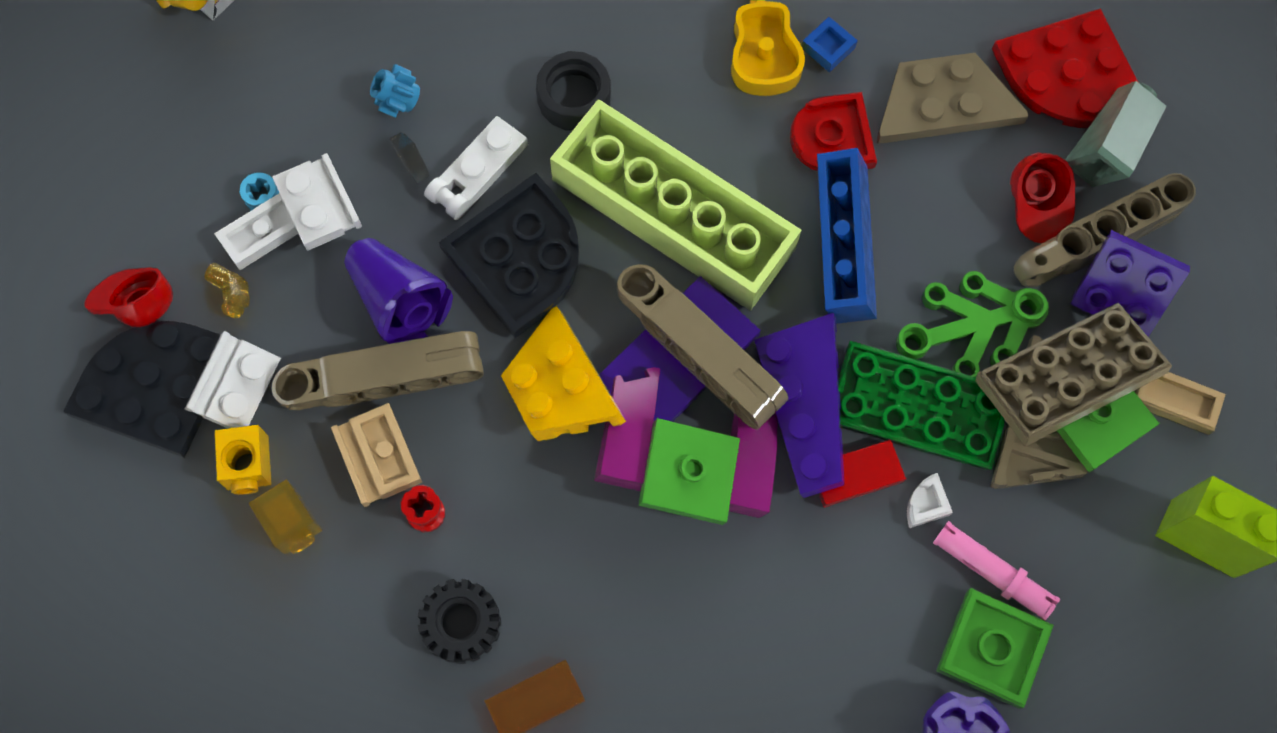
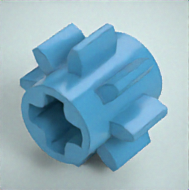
[370,64,420,118]

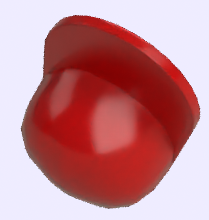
[1010,152,1075,243]
[85,267,173,327]

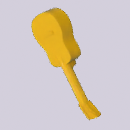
[731,0,805,96]

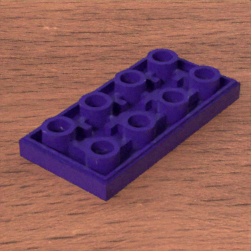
[599,276,761,422]

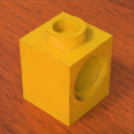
[215,425,271,495]

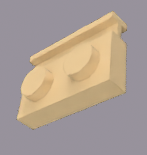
[331,403,423,508]

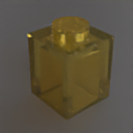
[248,479,322,554]

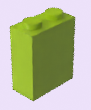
[1155,476,1277,578]

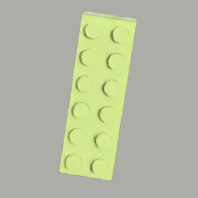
[550,99,802,311]

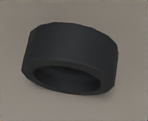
[536,51,611,131]

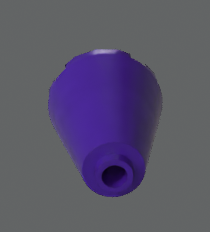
[344,238,453,344]

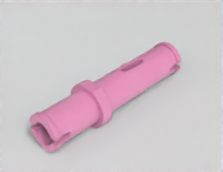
[933,521,1060,621]

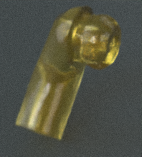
[204,262,250,318]

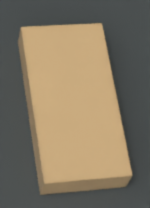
[1134,372,1226,435]

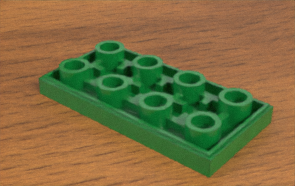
[838,341,1005,470]

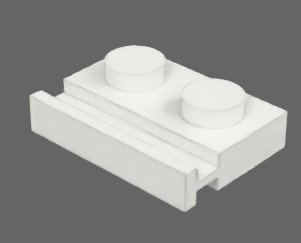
[272,153,362,251]
[185,331,281,429]

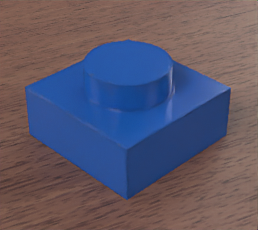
[802,17,858,73]

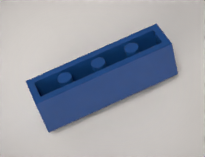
[817,148,877,324]

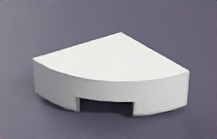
[907,473,953,528]

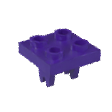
[1070,230,1190,337]

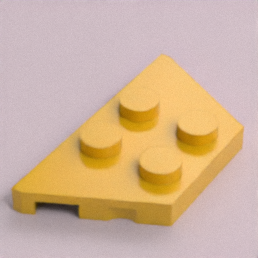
[501,305,626,441]

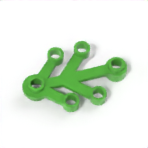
[896,271,1049,377]

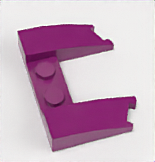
[594,367,778,518]

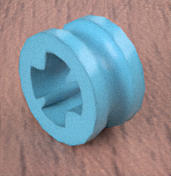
[239,173,279,210]

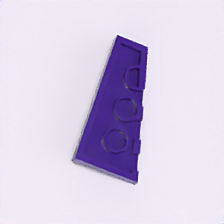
[754,313,845,498]

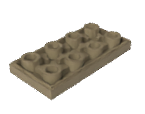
[975,302,1172,447]

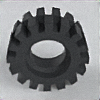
[418,579,501,664]

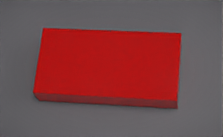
[819,440,906,508]

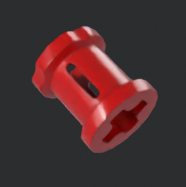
[401,485,445,533]

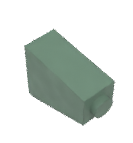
[1065,81,1166,187]

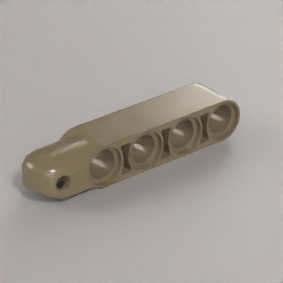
[1013,173,1196,287]
[617,264,788,430]
[272,331,484,410]

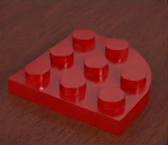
[992,8,1139,128]

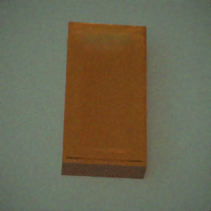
[485,660,586,733]

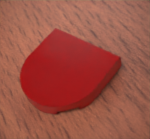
[790,92,877,171]

